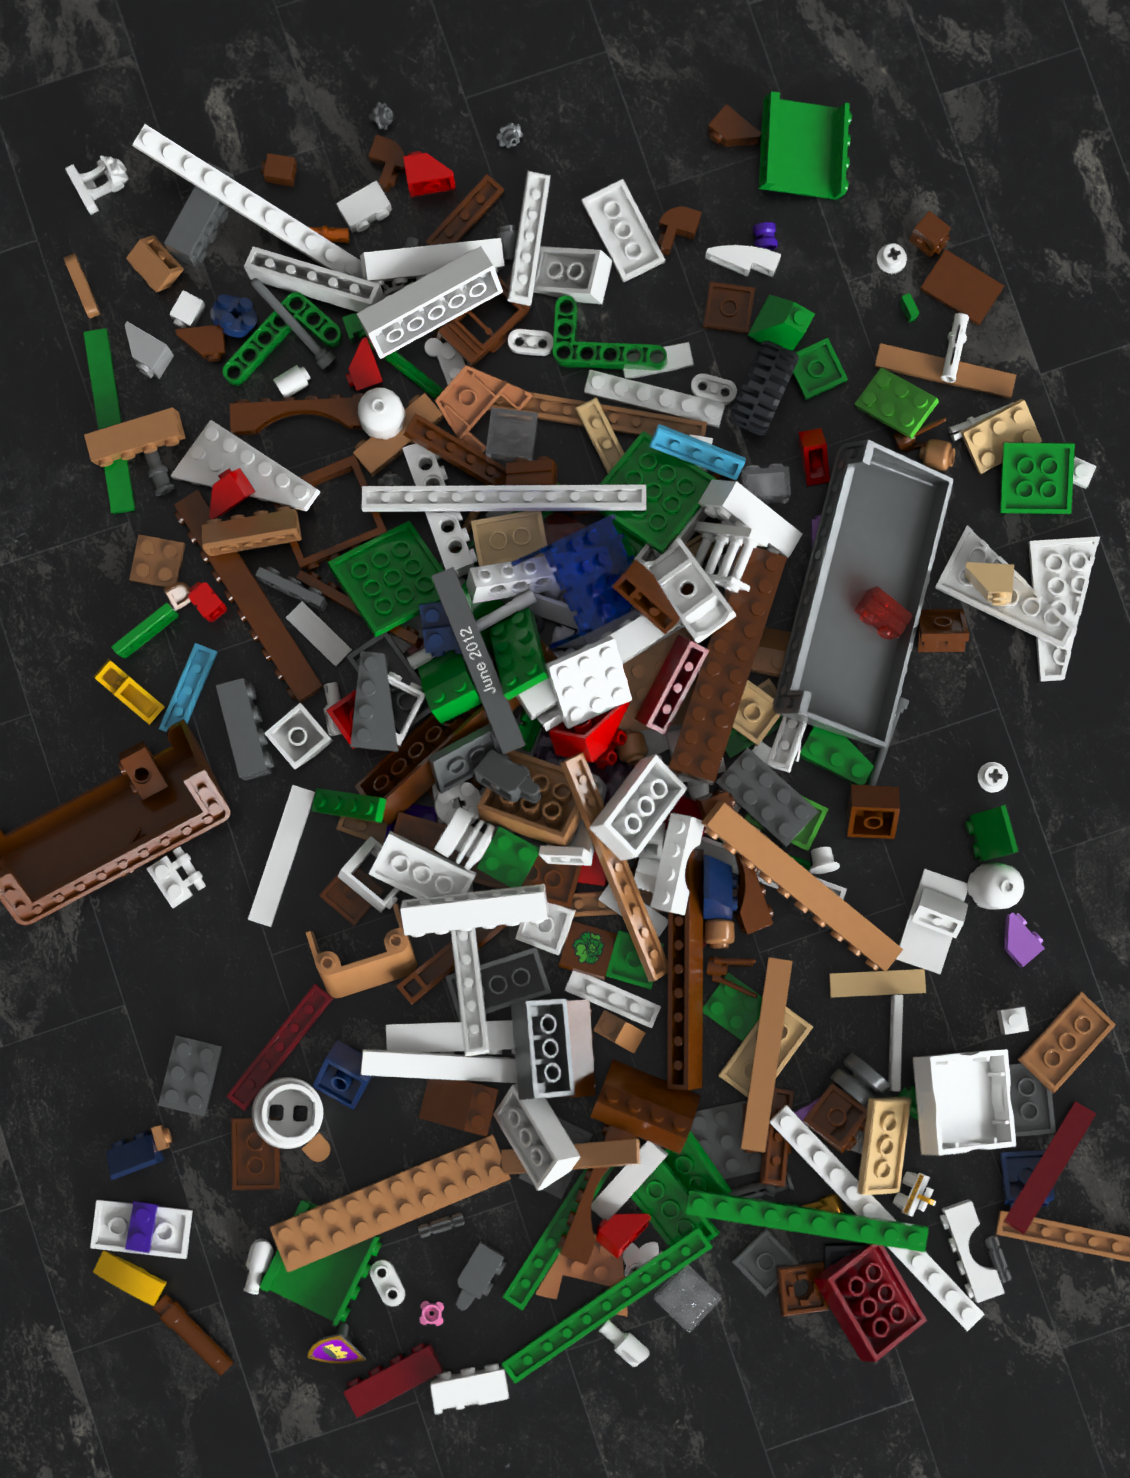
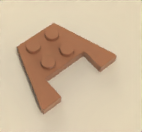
[435,364,533,453]
[536,1233,628,1317]

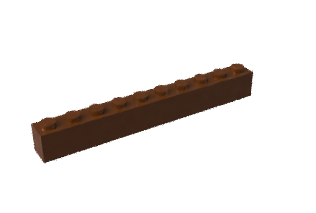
[174,490,324,703]
[667,849,704,1090]

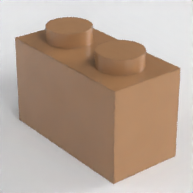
[126,235,184,292]

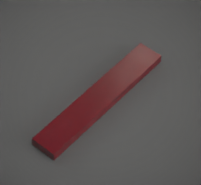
[226,983,334,1111]
[1003,1101,1096,1235]

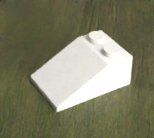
[533,247,612,304]

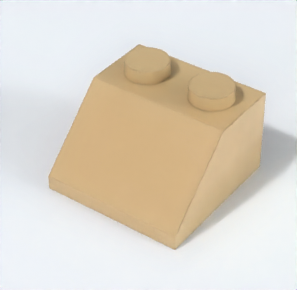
[965,562,1014,606]

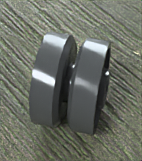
[829,1052,891,1109]

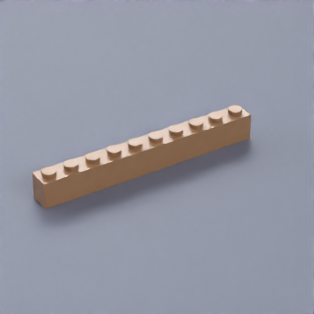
[701,801,903,972]

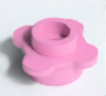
[420,1301,444,1326]

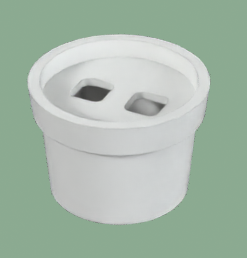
[252,1077,323,1149]

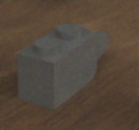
[474,749,541,804]
[456,1241,506,1311]

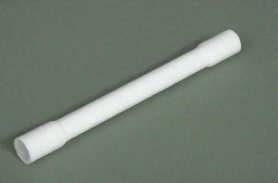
[407,589,538,670]

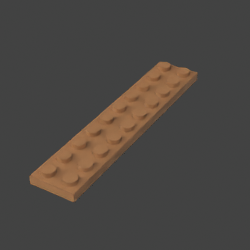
[270,1134,511,1273]

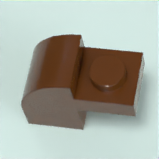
[369,134,406,193]
[658,207,702,256]

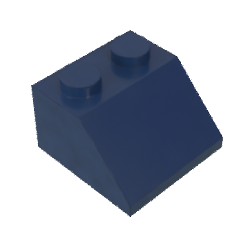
[703,855,737,919]
[312,1040,373,1110]
[106,1131,164,1180]

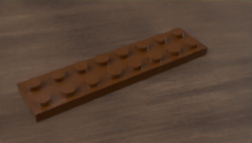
[393,812,582,908]

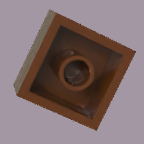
[846,785,900,839]

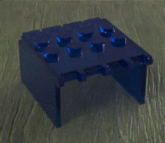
[511,514,636,649]

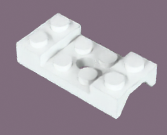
[642,537,737,644]

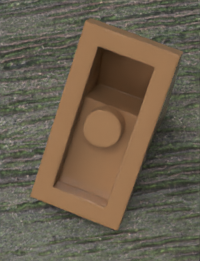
[593,1010,646,1054]

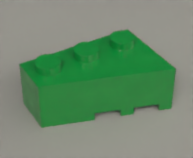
[800,726,874,785]

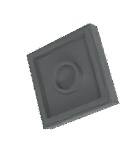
[732,1227,799,1297]

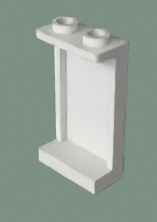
[539,774,607,866]

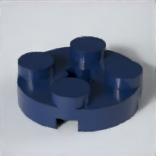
[210,294,257,337]

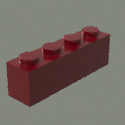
[635,635,709,735]
[343,1342,443,1418]

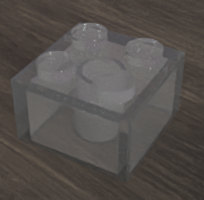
[485,407,538,462]
[739,464,791,504]
[653,1264,722,1333]

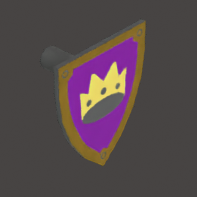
[307,1323,366,1364]

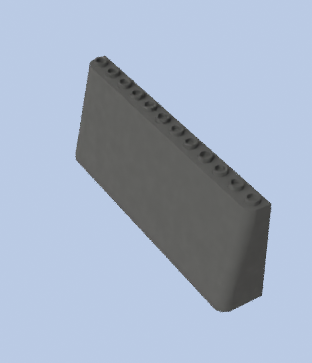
[773,440,954,748]

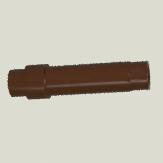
[153,1295,234,1376]

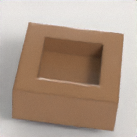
[151,1124,172,1151]

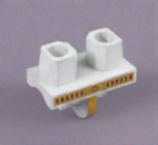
[893,1171,936,1217]

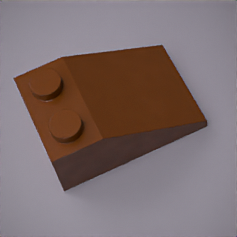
[419,1078,499,1136]

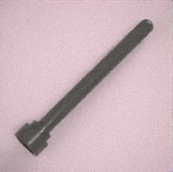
[251,278,335,369]
[866,697,909,786]

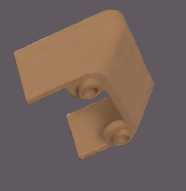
[306,903,418,998]

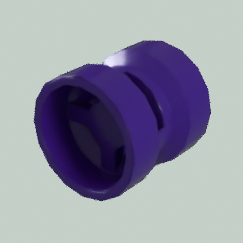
[752,222,778,250]

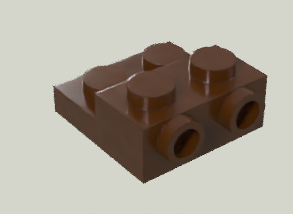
[803,1083,867,1154]

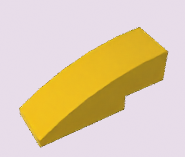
[93,659,165,725]
[93,1250,167,1306]

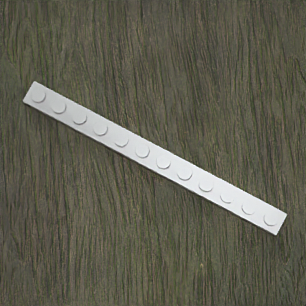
[132,124,363,279]
[362,485,646,512]
[769,1105,985,1331]

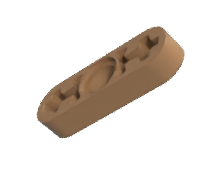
[64,253,100,319]

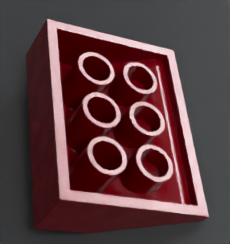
[813,1243,927,1362]

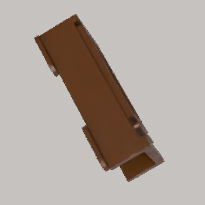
[435,275,530,367]

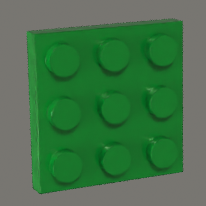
[1000,442,1075,514]

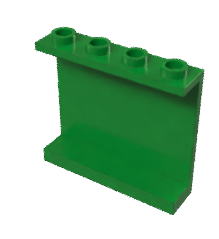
[759,91,852,200]
[259,1199,382,1326]

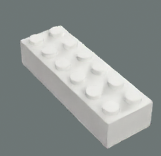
[357,246,503,359]

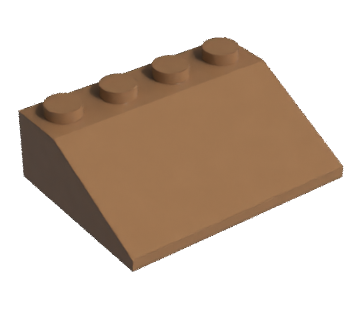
[477,750,581,847]

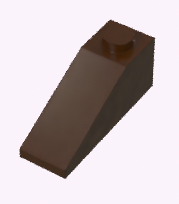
[612,559,680,634]

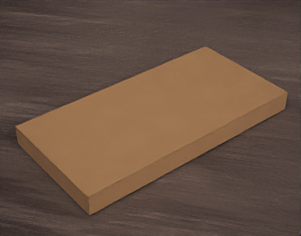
[1018,991,1116,1093]

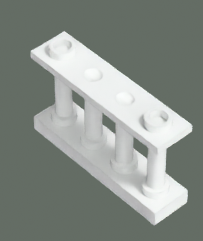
[691,521,770,593]

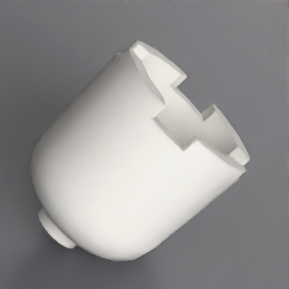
[358,388,406,440]
[967,862,1024,909]

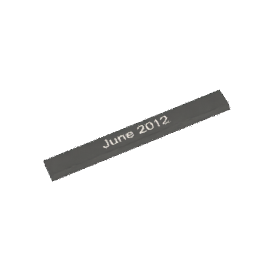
[431,567,526,754]

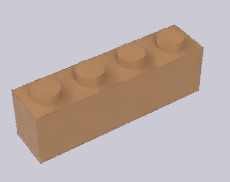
[353,393,444,478]
[84,407,186,467]

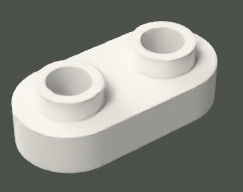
[508,329,553,356]
[691,374,737,405]
[370,1260,405,1306]

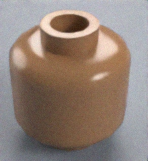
[919,439,955,471]
[616,729,649,766]
[704,919,735,949]

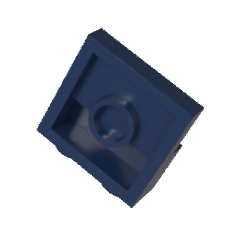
[419,597,467,657]
[1000,1150,1055,1208]

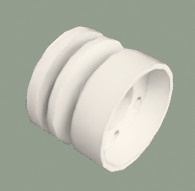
[434,807,495,870]

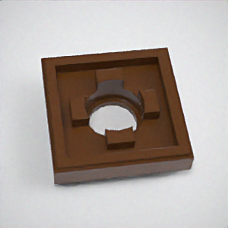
[776,1261,829,1317]

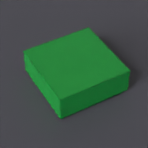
[899,293,919,322]

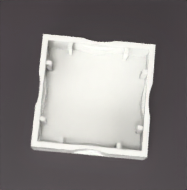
[913,1050,1016,1155]

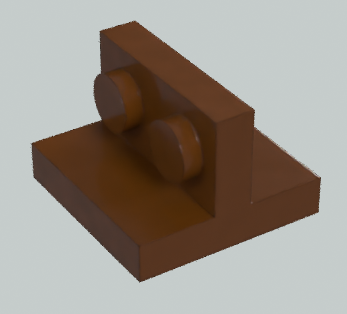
[917,609,969,652]

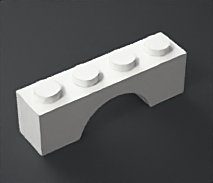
[650,813,704,915]
[940,1199,1004,1303]

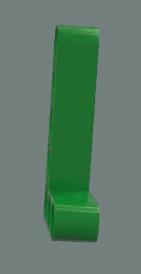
[222,292,343,387]
[553,295,668,371]

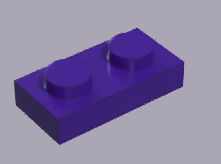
[125,1201,159,1253]

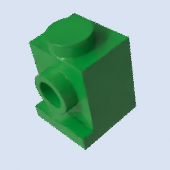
[342,312,368,344]

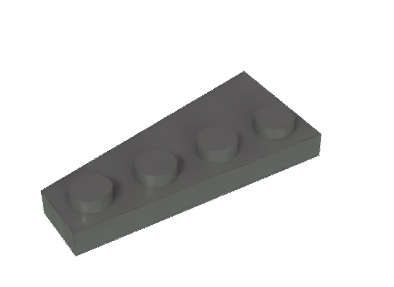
[350,651,398,752]

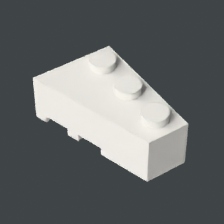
[431,1363,509,1414]

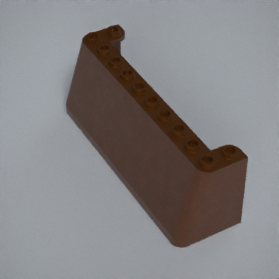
[0,719,230,925]

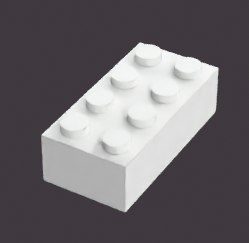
[698,479,802,558]
[589,755,687,861]

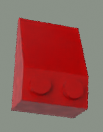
[549,702,630,763]

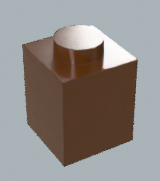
[261,153,297,187]

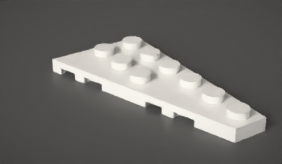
[170,420,320,511]
[936,525,1074,650]
[1028,537,1100,682]

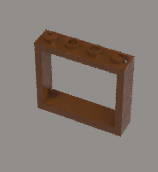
[273,454,387,572]

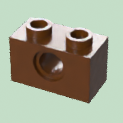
[909,210,951,258]
[117,740,168,800]

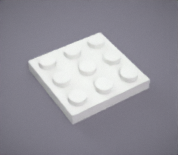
[546,636,632,729]

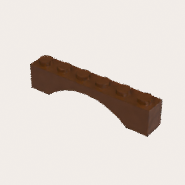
[229,394,364,436]
[695,789,774,935]
[396,924,507,1005]
[557,1123,637,1265]

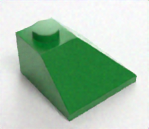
[747,295,815,351]

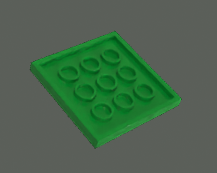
[598,431,717,555]
[328,521,444,638]

